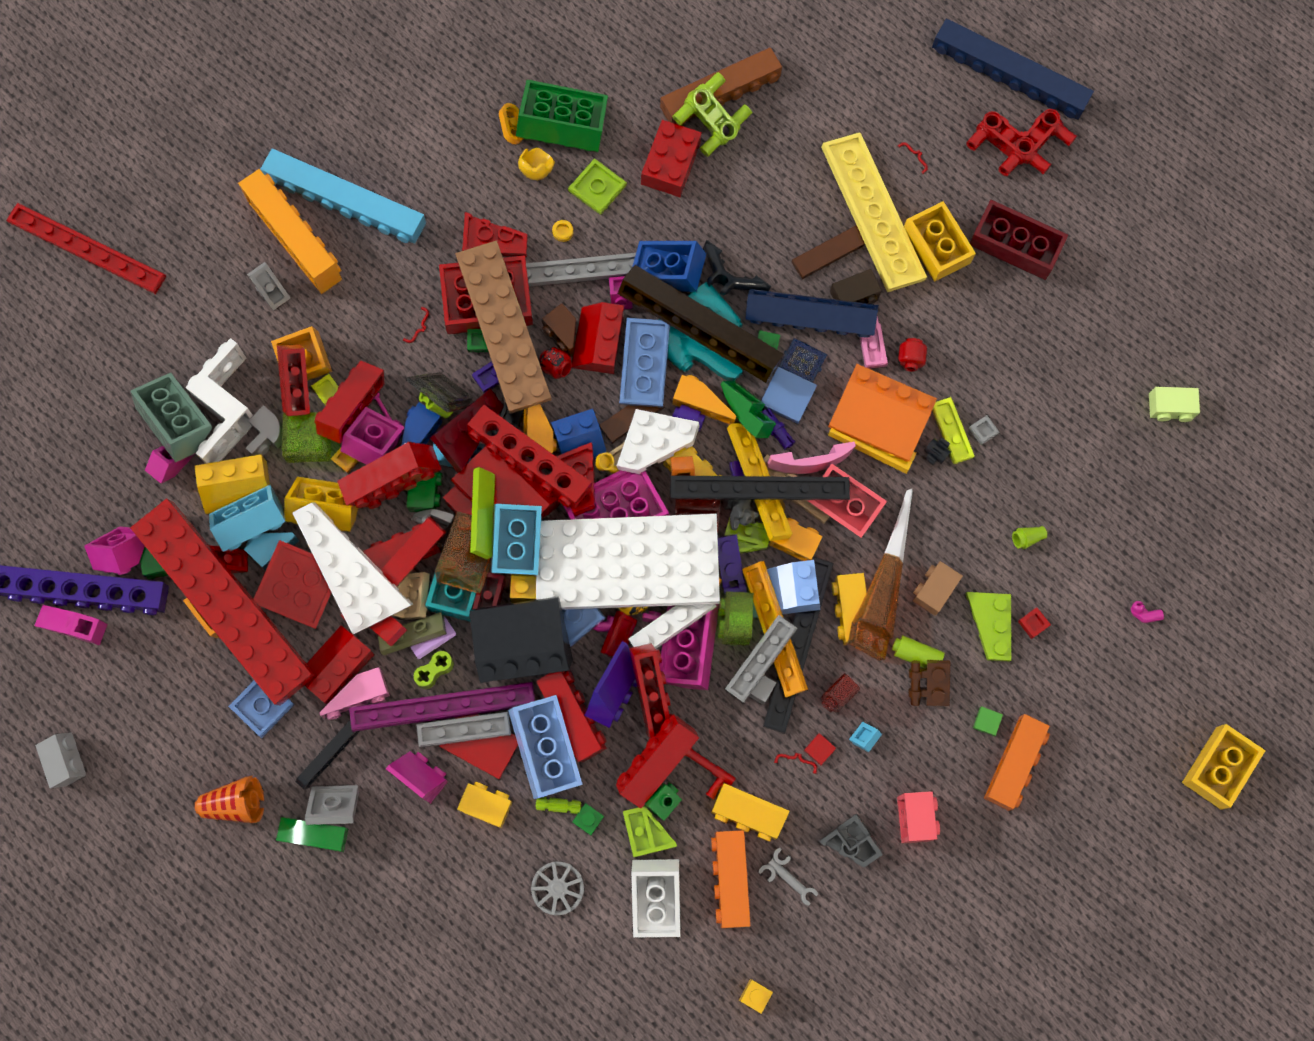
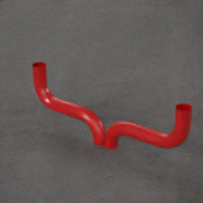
[898,142,928,174]
[403,307,429,343]
[774,753,817,774]

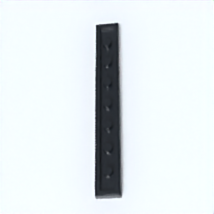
[670,476,850,500]
[763,557,834,734]

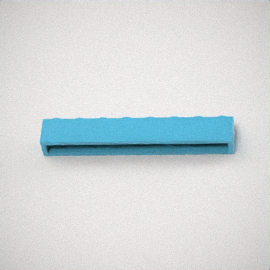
[260,149,426,244]

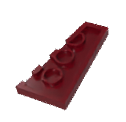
[430,388,504,473]

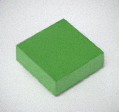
[973,706,1003,736]

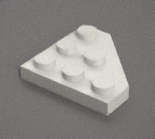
[617,409,699,474]

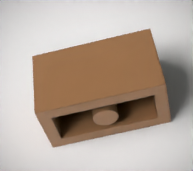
[913,561,963,616]

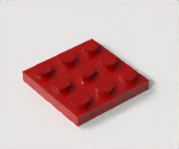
[253,540,332,629]

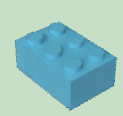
[209,485,285,552]
[491,504,542,575]

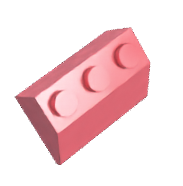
[807,464,887,538]

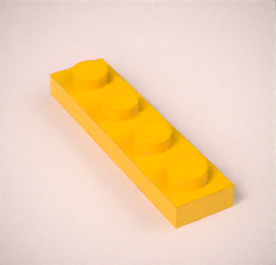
[828,428,917,474]

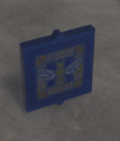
[779,338,828,383]

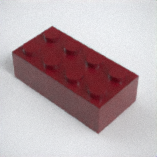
[970,200,1068,280]

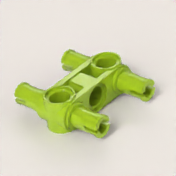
[672,72,752,157]

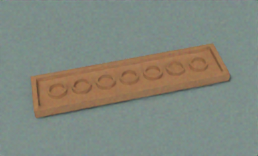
[455,240,552,414]

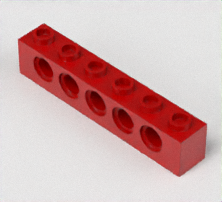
[467,405,592,510]

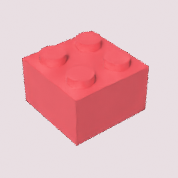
[897,791,940,843]

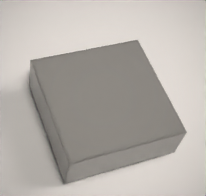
[969,415,1000,445]

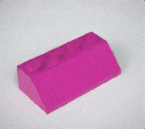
[660,604,719,690]

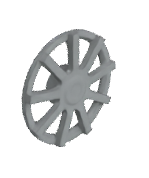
[531,862,584,915]

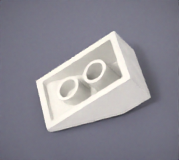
[631,859,680,937]

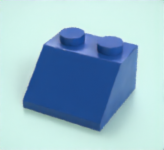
[551,409,607,460]

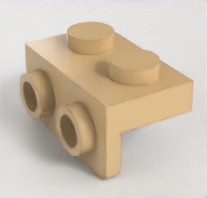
[391,572,430,620]

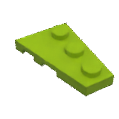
[965,592,1011,662]

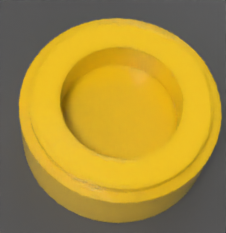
[552,220,574,242]

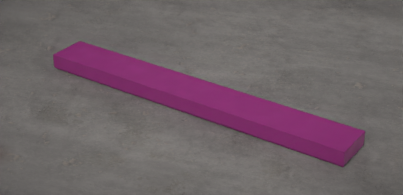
[349,682,535,732]

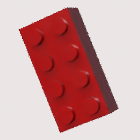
[337,442,442,509]

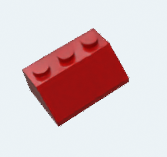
[572,302,624,374]
[305,626,375,705]

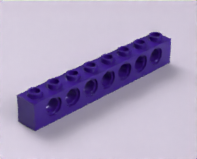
[0,565,169,615]

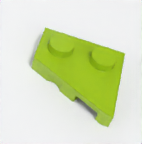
[724,517,769,554]
[623,806,677,858]

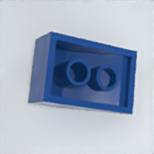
[632,241,706,292]

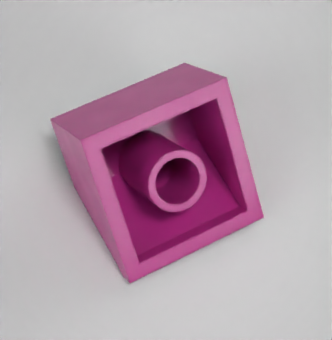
[341,407,405,465]
[84,526,145,575]

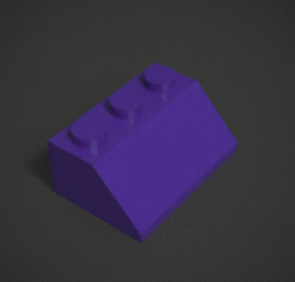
[585,641,637,728]

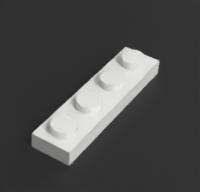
[629,604,717,649]

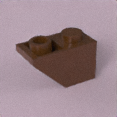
[542,303,576,357]

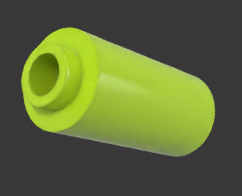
[891,635,945,668]

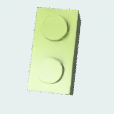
[1149,387,1200,422]

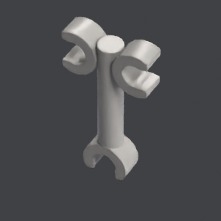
[758,848,818,906]

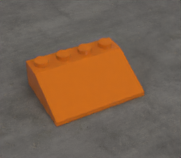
[828,364,937,462]

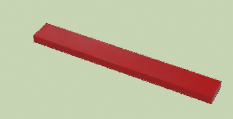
[6,203,166,295]

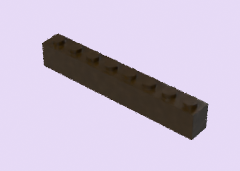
[617,265,783,383]

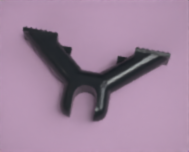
[703,240,771,296]

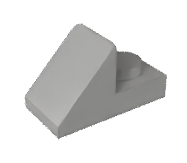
[247,262,290,310]

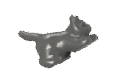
[723,500,759,530]

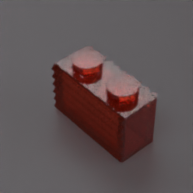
[820,673,860,712]

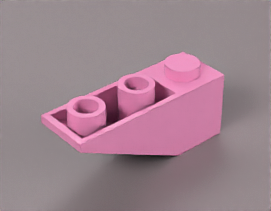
[319,667,390,720]

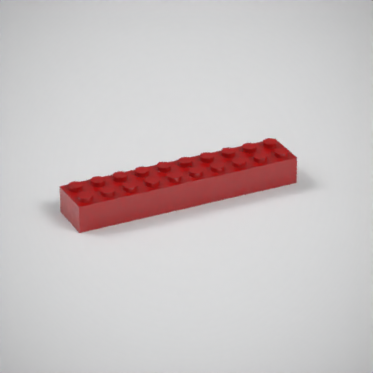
[130,498,316,706]

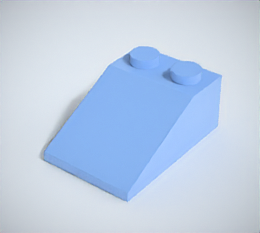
[751,560,820,618]

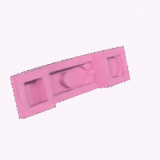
[767,442,856,474]

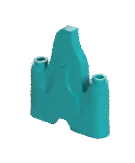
[658,282,743,381]

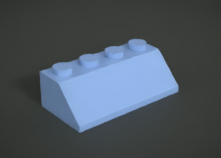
[508,695,583,799]

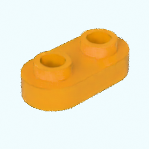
[499,103,524,144]

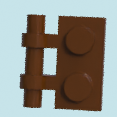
[908,660,950,706]

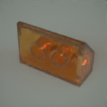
[435,511,491,594]

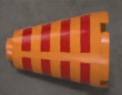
[195,776,264,823]

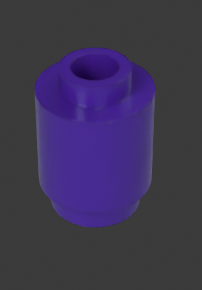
[672,405,706,432]

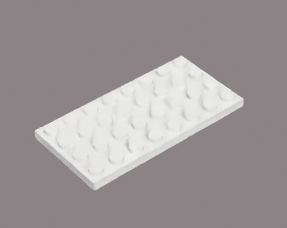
[536,514,720,610]

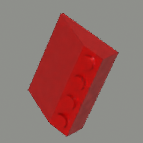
[439,255,533,334]
[451,443,560,520]

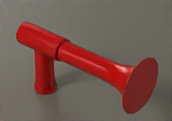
[685,748,736,800]

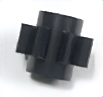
[924,437,952,465]

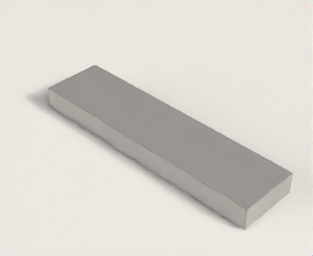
[725,615,797,703]
[416,712,511,748]

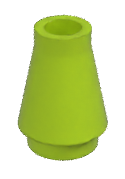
[1012,526,1047,549]

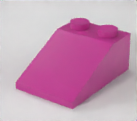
[386,751,448,804]

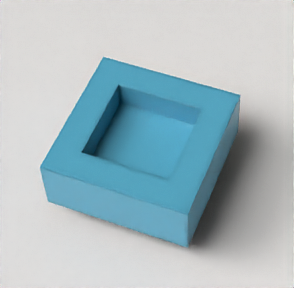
[849,722,882,752]

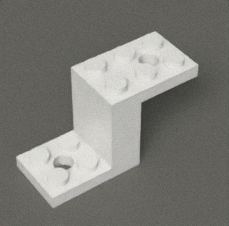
[186,338,253,464]

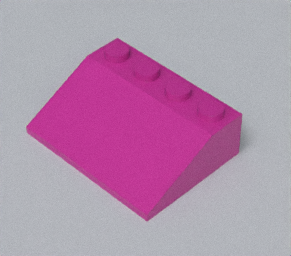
[564,470,670,520]

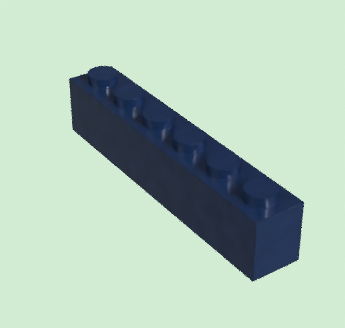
[745,289,879,338]

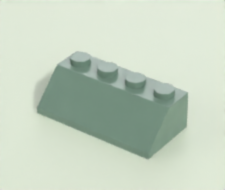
[130,373,212,463]

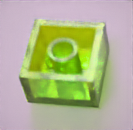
[282,412,331,463]
[718,592,754,646]

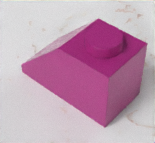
[145,446,196,484]

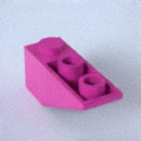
[34,605,108,645]

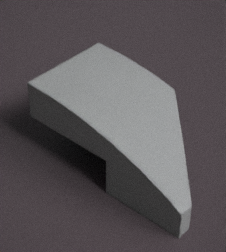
[411,509,455,526]

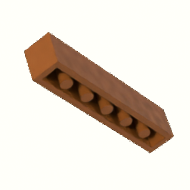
[660,47,782,125]

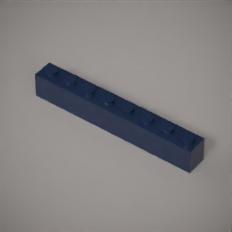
[932,18,1094,120]

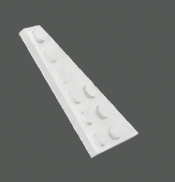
[293,502,413,634]

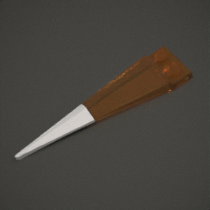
[848,489,912,661]

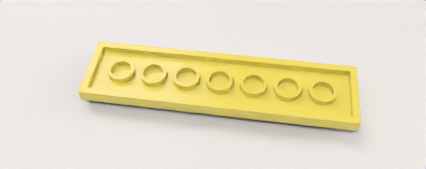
[821,133,927,292]

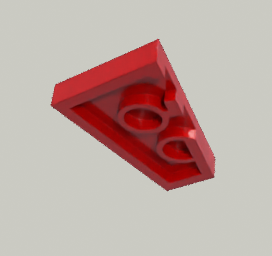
[462,212,528,257]
[556,442,595,517]

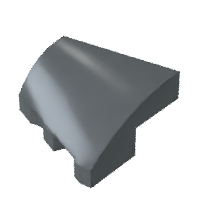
[820,813,884,867]

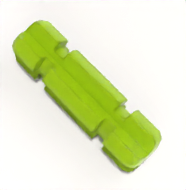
[535,797,581,814]

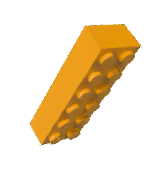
[238,169,342,294]

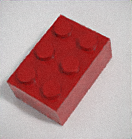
[641,120,702,197]

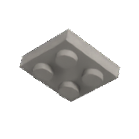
[305,785,359,825]

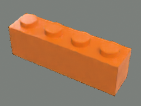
[984,714,1050,811]
[711,830,750,928]

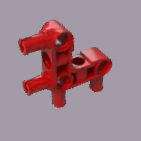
[966,109,1077,176]

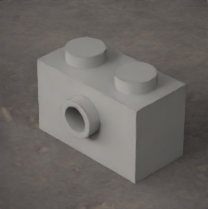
[35,733,86,788]

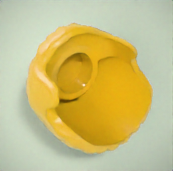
[518,148,555,181]

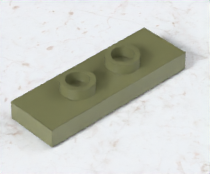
[378,612,447,656]

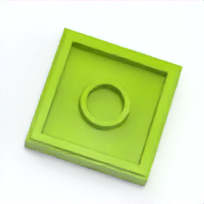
[568,158,627,215]

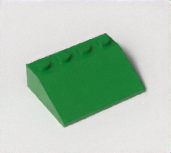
[516,80,608,152]

